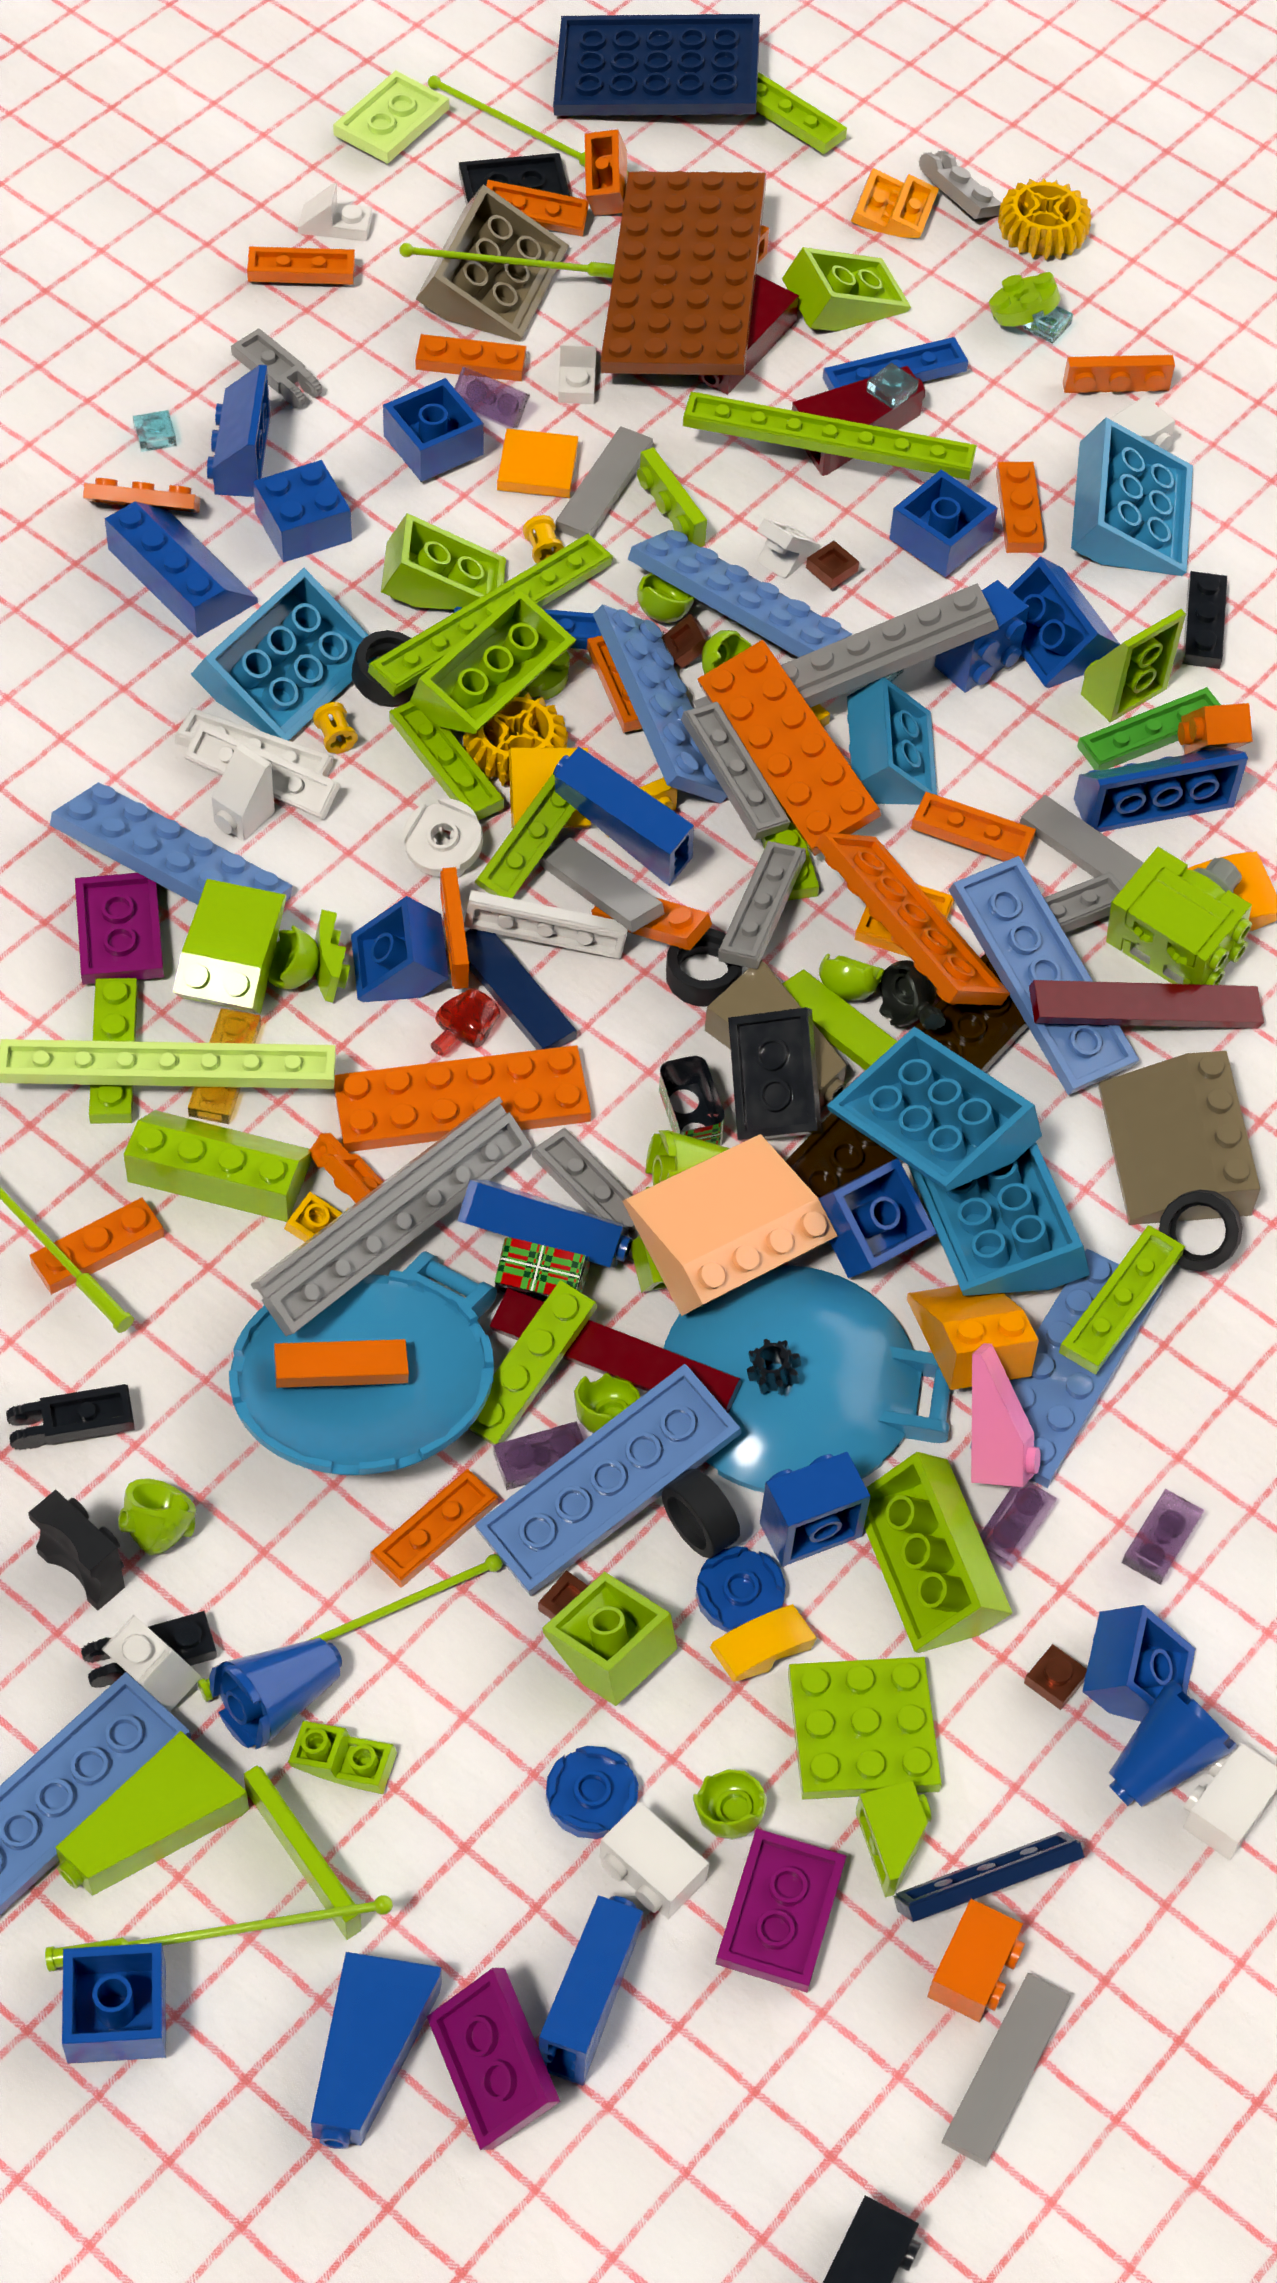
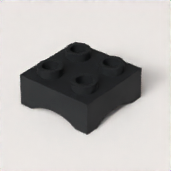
[28,1489,125,1611]

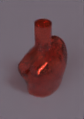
[430,988,500,1055]

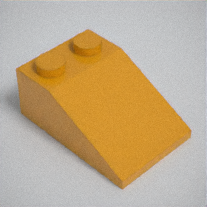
[907,1285,1039,1390]

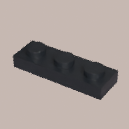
[1182,571,1227,669]

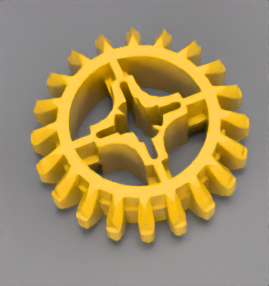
[998,178,1092,260]
[463,692,568,787]

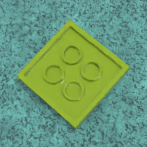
[788,1657,942,1800]

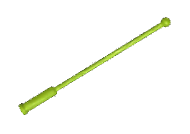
[428,75,628,178]
[399,243,615,278]
[0,1187,134,1333]
[197,1554,503,1702]
[45,1895,393,1972]

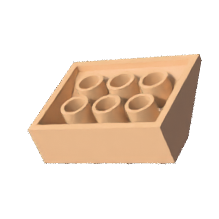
[622,1134,838,1316]

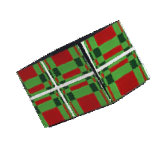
[659,1056,725,1145]
[494,1237,590,1302]

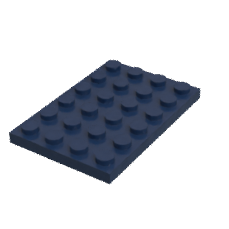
[553,14,760,116]

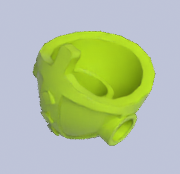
[118,1478,196,1556]

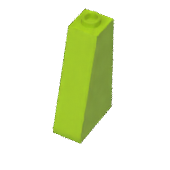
[55,1731,249,1896]

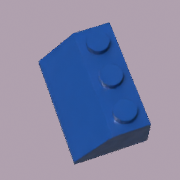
[207,365,270,497]
[1008,556,1120,688]

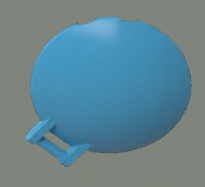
[229,1251,497,1475]
[664,1265,950,1493]

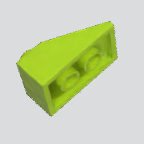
[782,247,911,331]
[381,513,506,610]
[1081,609,1186,723]
[173,879,287,1014]

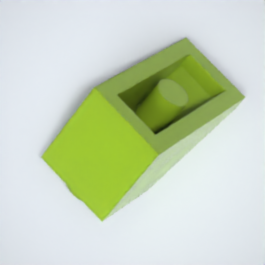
[855,1780,932,1898]

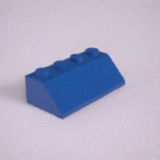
[104,501,258,638]
[1074,748,1248,832]

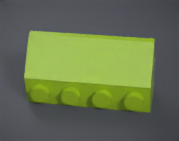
[410,589,576,734]
[123,1110,312,1222]
[864,1452,1013,1653]

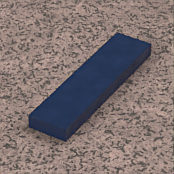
[465,929,577,1050]
[893,1832,1085,1922]

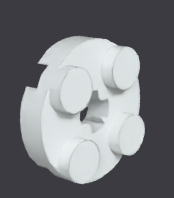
[403,798,483,877]

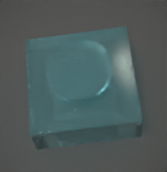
[1023,306,1073,344]
[866,363,918,410]
[133,410,177,452]

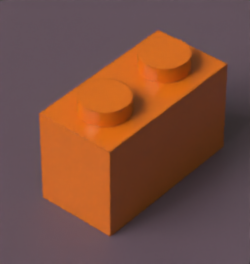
[585,129,627,216]
[1178,703,1253,755]
[927,1899,1025,2023]

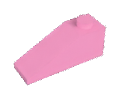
[971,1343,1041,1487]

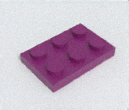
[75,873,164,985]
[716,1828,847,1993]
[426,1968,561,2150]

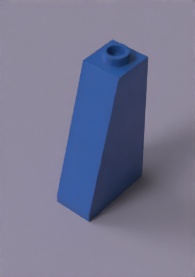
[553,746,694,886]
[457,1180,632,1268]
[539,1895,643,2086]
[311,1952,442,2149]

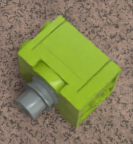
[1106,846,1252,985]

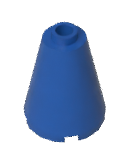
[209,1638,342,1750]
[1109,1679,1238,1807]

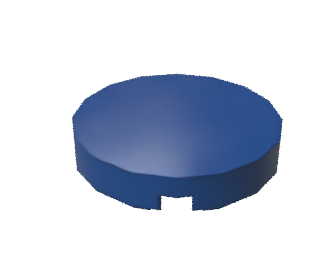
[695,1546,786,1632]
[546,1746,639,1839]

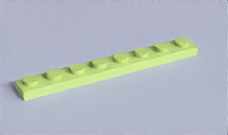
[0,1039,336,1089]

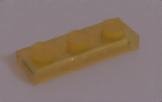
[188,1008,261,1124]

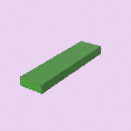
[1077,687,1221,771]

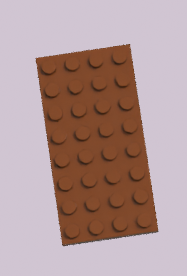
[600,171,766,375]

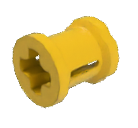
[522,515,564,563]
[313,702,358,754]

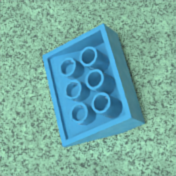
[1071,417,1193,576]
[191,567,378,741]
[827,1026,1042,1191]
[908,1142,1090,1296]

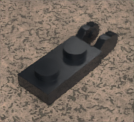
[6,1384,135,1450]
[81,1611,217,1688]

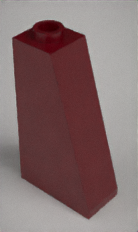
[698,274,799,395]
[792,366,925,476]

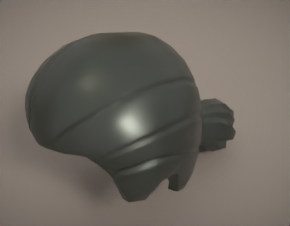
[879,960,946,1030]

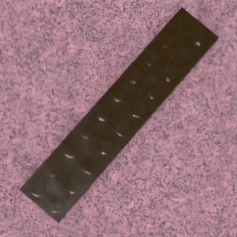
[785,954,1028,1198]

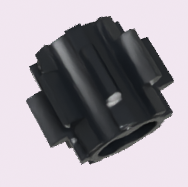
[746,1339,801,1396]

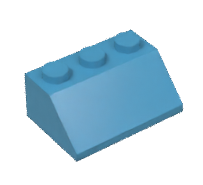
[847,677,937,805]

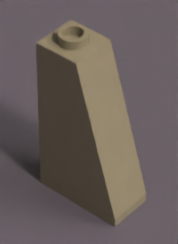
[704,960,847,1110]

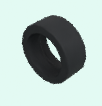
[351,630,417,706]
[666,928,743,1006]
[1159,1189,1243,1272]
[662,1469,740,1558]

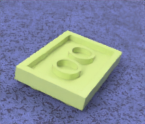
[333,70,449,164]

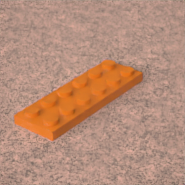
[697,640,882,856]
[815,832,1010,1006]
[334,1045,591,1152]

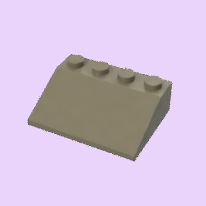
[416,184,569,342]
[1098,1051,1260,1225]

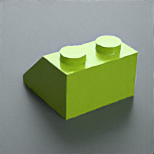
[542,1571,678,1706]

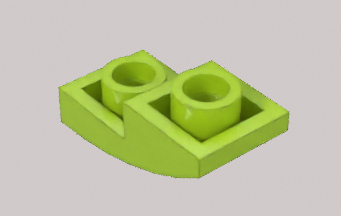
[315,909,350,1003]
[288,1721,397,1794]

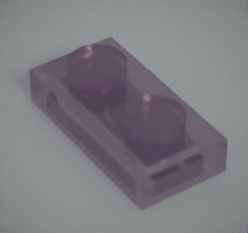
[454,366,530,428]
[493,1421,584,1490]
[980,1481,1057,1571]
[1121,1488,1204,1585]

